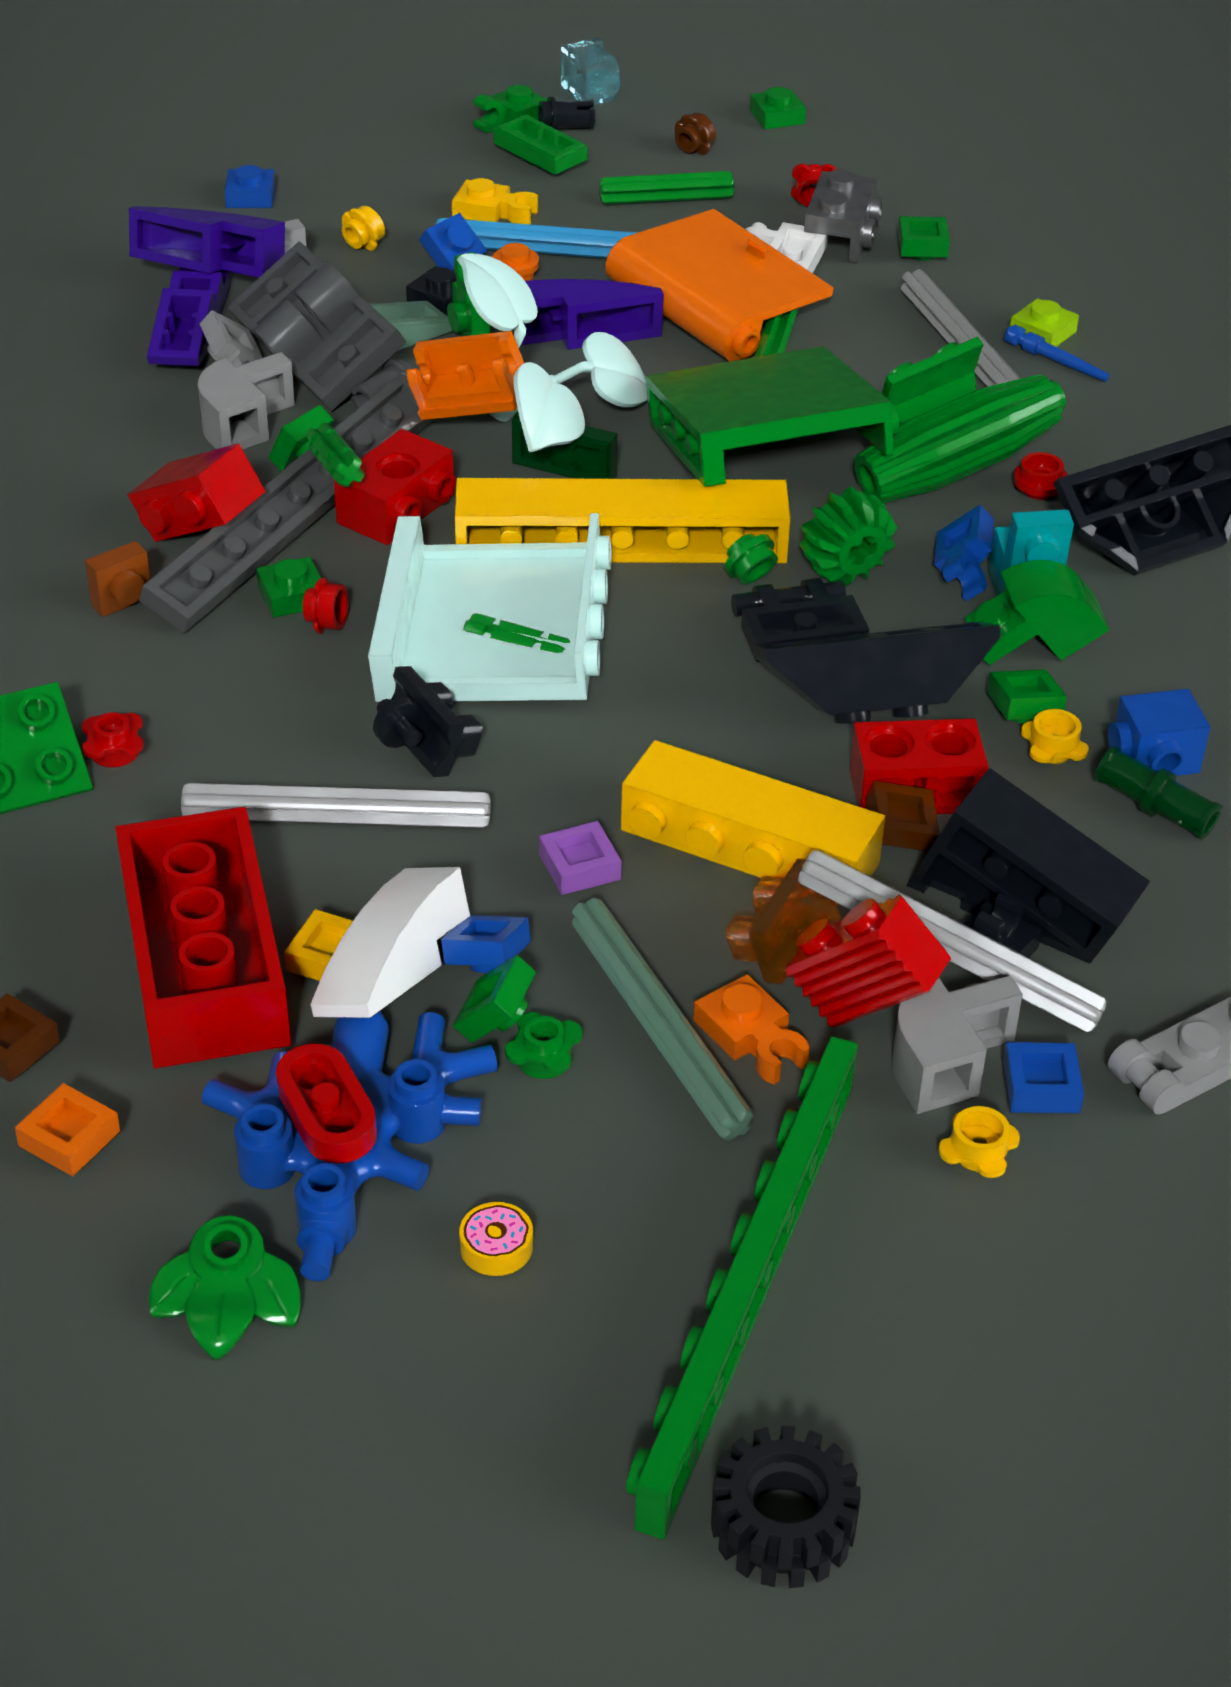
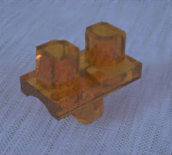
[726,859,842,984]

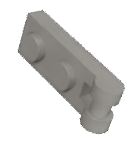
[1107,997,1231,1115]

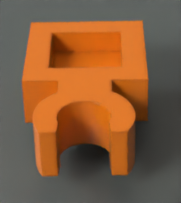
[693,974,810,1085]

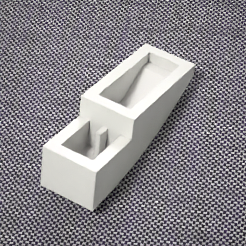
[311,867,470,1018]

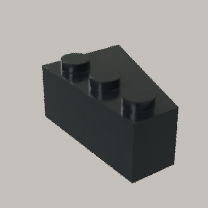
[906,768,1150,964]

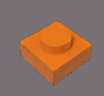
[15,1083,120,1177]

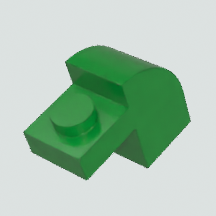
[965,560,1110,666]

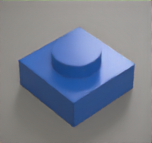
[225,165,275,208]
[418,213,487,273]
[441,915,531,973]
[1003,1042,1084,1113]

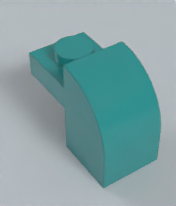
[988,509,1074,596]

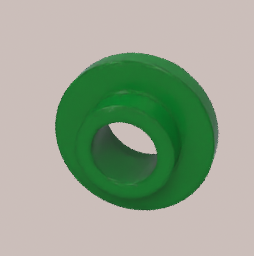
[724,534,778,585]

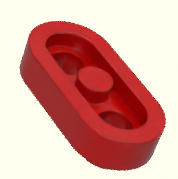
[276,1044,377,1163]

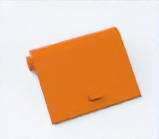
[605,209,834,361]

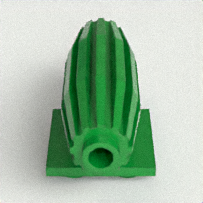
[854,336,1066,503]

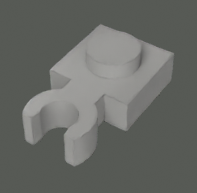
[199,310,263,367]

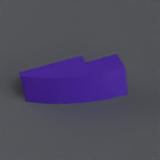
[129,206,285,277]
[512,279,664,350]

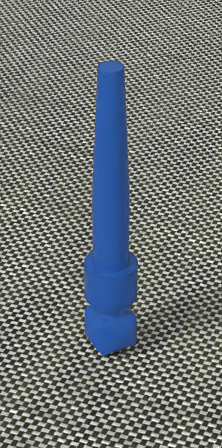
[1004,324,1110,382]

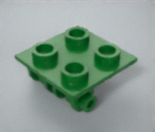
[0,681,93,815]

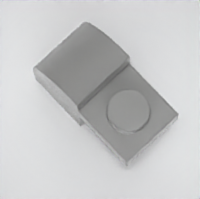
[198,352,295,450]
[892,975,1023,1114]

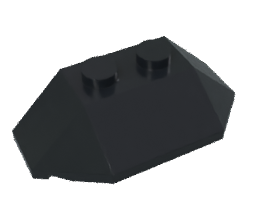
[1053,425,1231,576]
[753,621,1001,723]

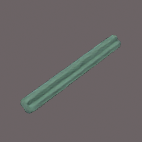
[572,898,753,1141]

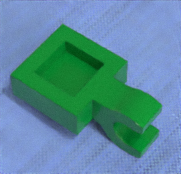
[473,85,547,133]

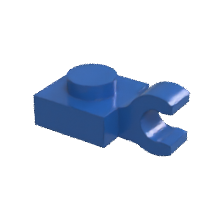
[934,504,994,601]

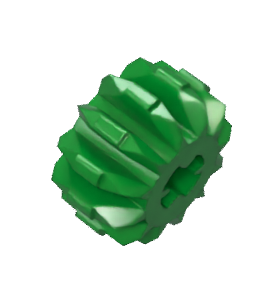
[799,486,898,586]

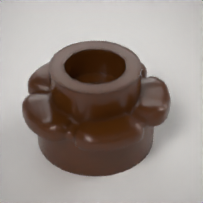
[674,112,716,155]

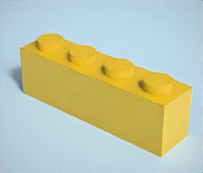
[621,740,886,903]

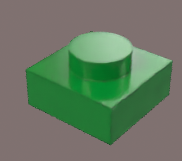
[750,87,806,130]
[898,216,950,261]
[268,405,334,471]
[256,557,321,618]
[987,669,1067,724]
[452,955,536,1043]

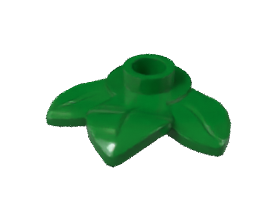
[149,1215,301,1360]

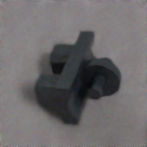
[373,666,483,777]

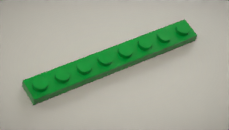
[626,1036,858,1540]

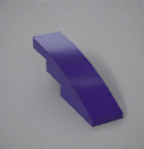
[147,267,233,366]

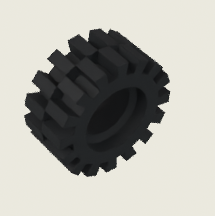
[711,1425,861,1588]

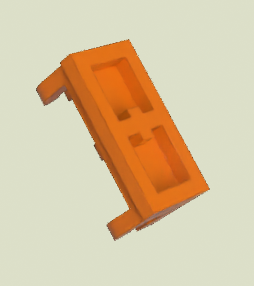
[406,331,524,420]

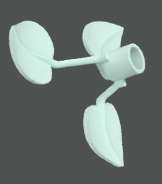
[456,254,647,452]

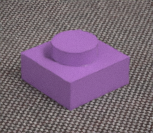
[539,821,622,895]

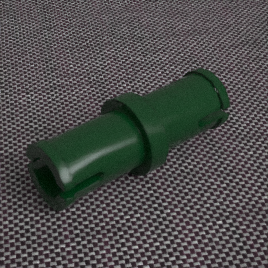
[1094,746,1222,840]

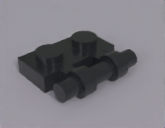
[731,578,869,662]

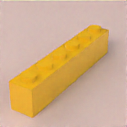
[455,478,790,563]

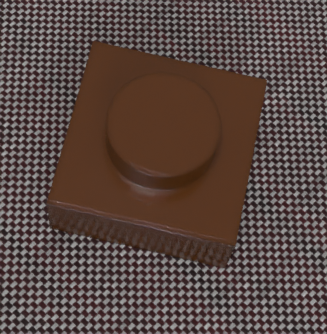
[865,781,940,851]
[0,993,60,1082]

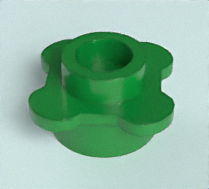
[505,1012,583,1079]

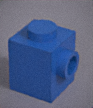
[1108,689,1210,776]

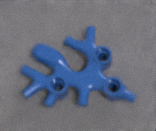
[202,1011,497,1281]

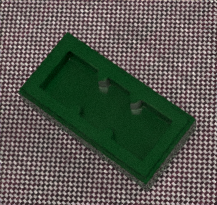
[512,412,618,479]

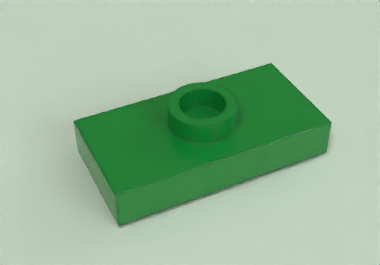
[493,114,588,175]

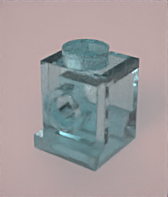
[561,37,621,105]

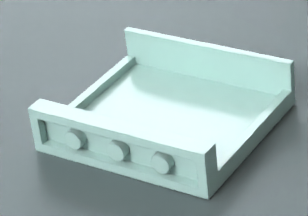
[368,513,612,702]

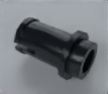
[538,97,595,129]

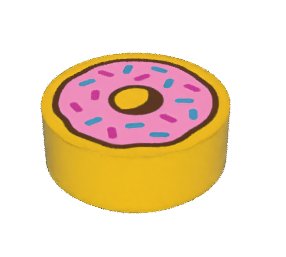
[459,1202,533,1276]

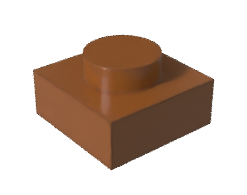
[85,541,150,617]

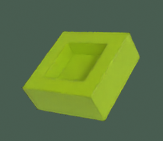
[1010,298,1079,347]

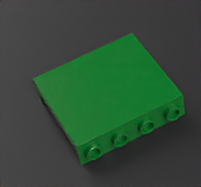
[645,346,899,487]

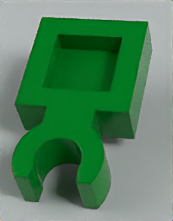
[447,252,490,336]

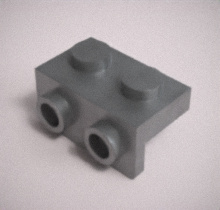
[804,169,883,263]

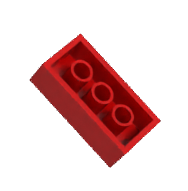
[115,806,291,1069]

